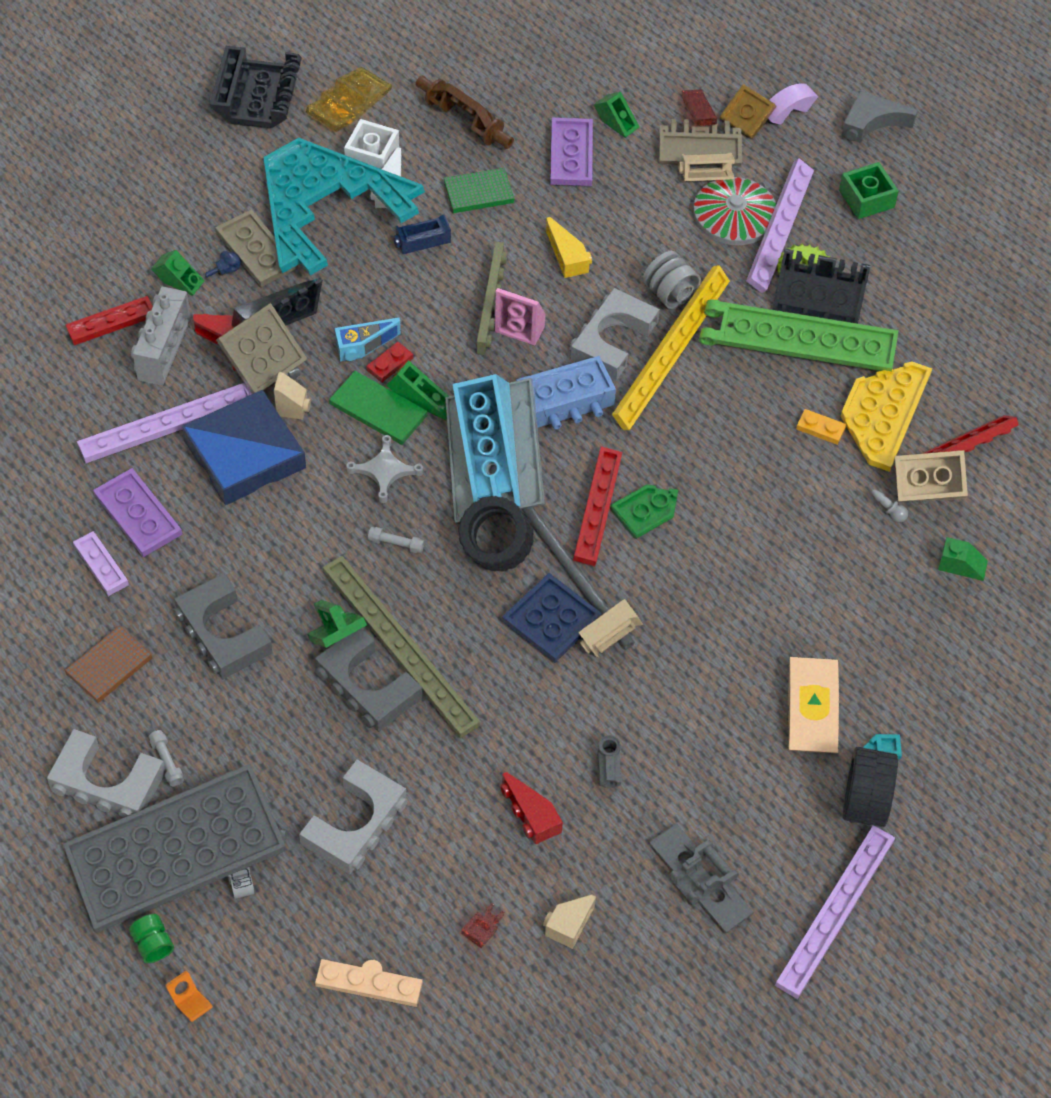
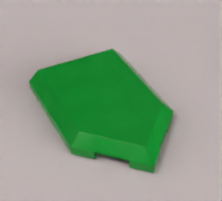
[610,485,678,539]

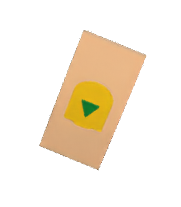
[788,657,839,754]

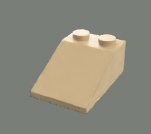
[895,450,968,502]

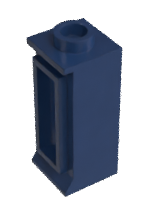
[393,214,451,254]

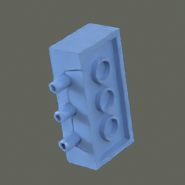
[516,356,616,429]

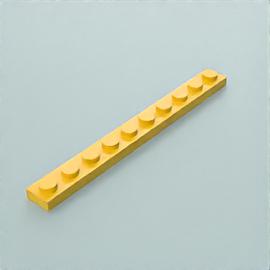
[612,265,730,430]

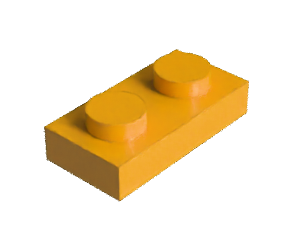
[796,409,846,445]

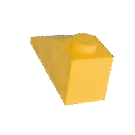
[546,217,592,278]

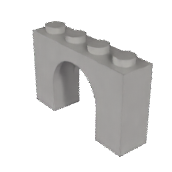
[569,288,660,381]
[47,729,166,818]
[299,760,408,875]

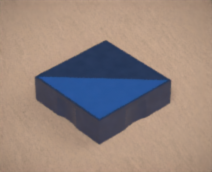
[182,390,306,506]

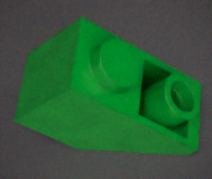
[151,250,205,296]

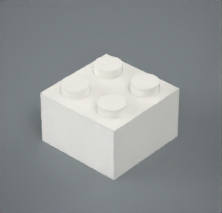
[344,119,399,169]

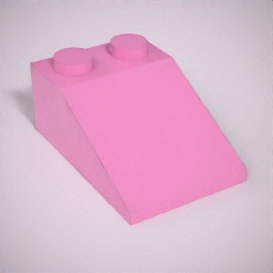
[495,288,545,345]

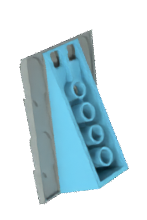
[445,374,544,523]

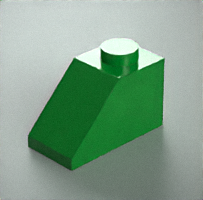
[594,91,639,138]
[938,537,988,581]

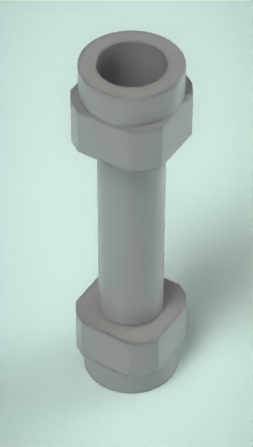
[368,527,425,553]
[149,730,184,787]

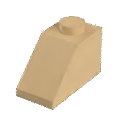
[274,372,311,420]
[543,895,596,949]

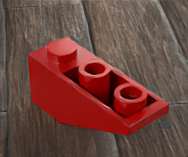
[500,772,563,845]

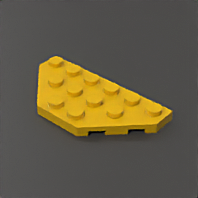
[841,361,932,472]

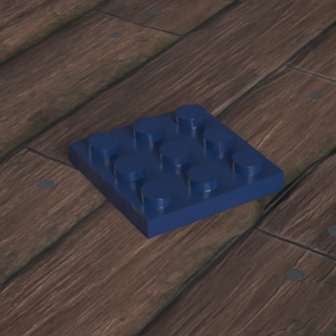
[502,573,602,663]

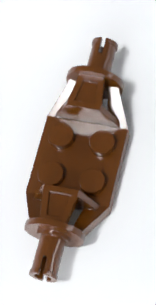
[415,75,514,149]

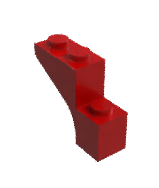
[193,314,236,371]

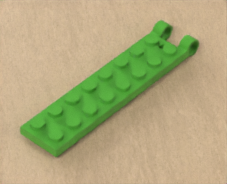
[699,299,899,372]

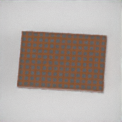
[65,626,152,703]

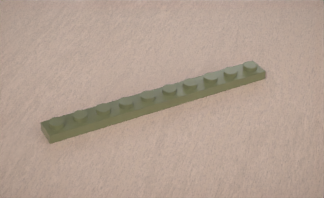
[323,556,480,739]

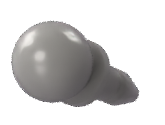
[872,490,908,522]

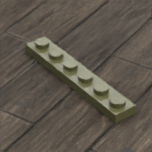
[477,242,507,355]

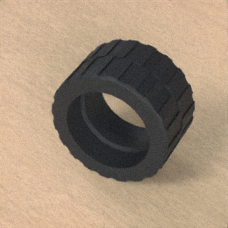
[458,496,534,572]
[843,747,898,827]

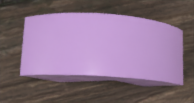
[768,84,818,125]

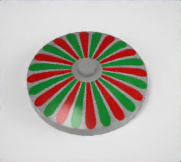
[693,177,776,245]

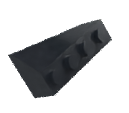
[231,278,323,327]

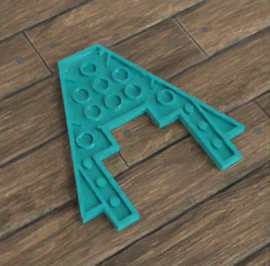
[263,138,425,276]

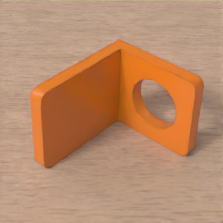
[165,971,212,1022]

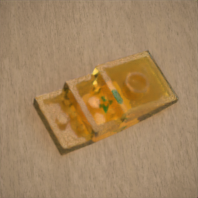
[306,67,392,132]

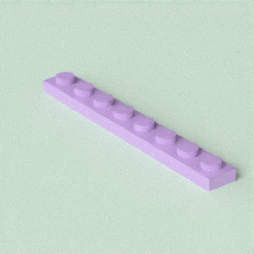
[746,158,814,293]
[77,383,252,463]
[775,826,895,999]

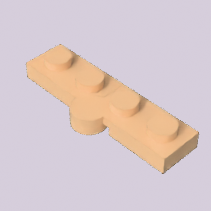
[315,959,423,1007]

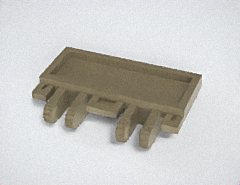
[659,119,742,166]

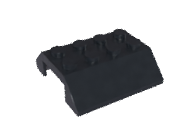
[209,45,302,128]
[772,248,871,324]

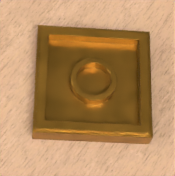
[719,84,777,139]

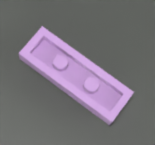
[73,531,129,596]

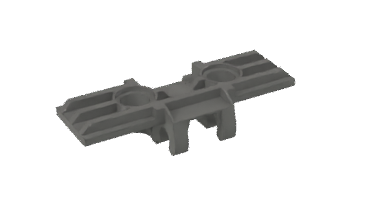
[649,824,754,933]

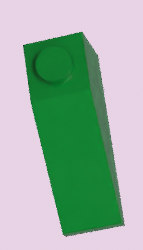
[386,360,449,420]

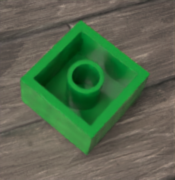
[839,162,899,219]

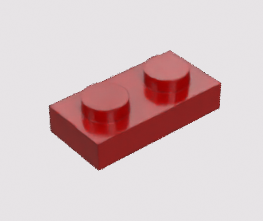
[366,342,413,383]

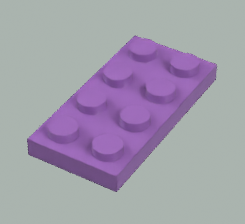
[550,118,593,186]
[93,468,183,557]

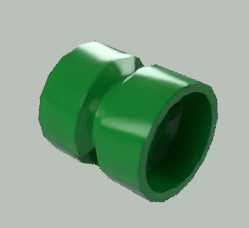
[129,914,174,963]

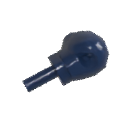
[205,251,241,278]

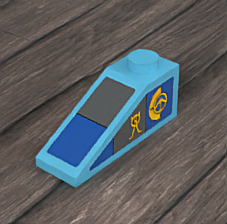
[335,318,401,361]

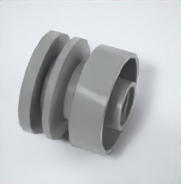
[643,251,701,309]

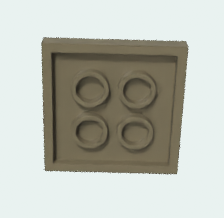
[216,303,307,394]

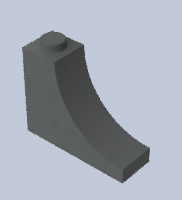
[842,91,918,143]

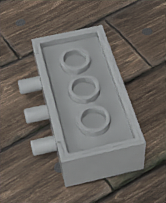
[131,286,191,386]

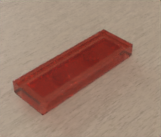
[681,89,717,126]

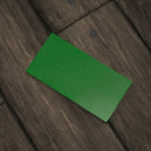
[329,371,428,445]

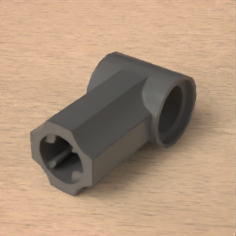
[597,735,621,788]

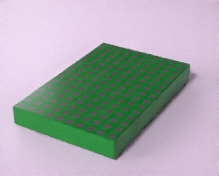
[444,168,514,214]

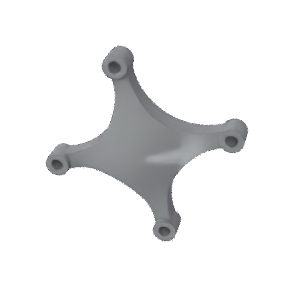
[346,435,423,503]

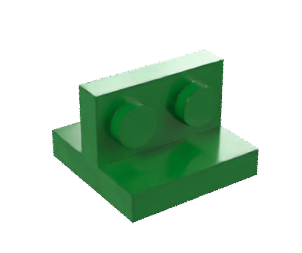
[307,600,367,648]

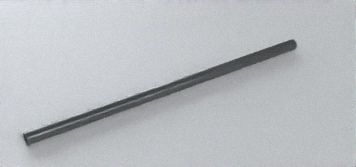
[521,507,635,650]

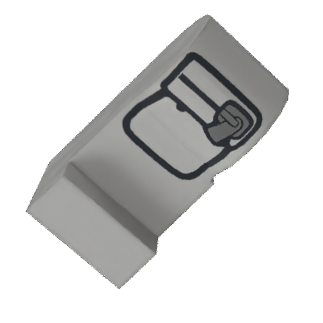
[228,867,255,899]

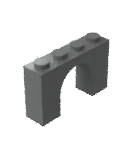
[173,573,273,680]
[315,628,422,732]

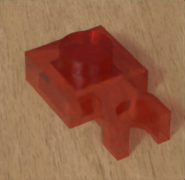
[461,903,505,948]

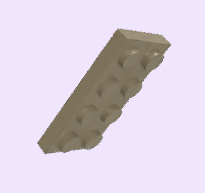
[215,209,297,287]

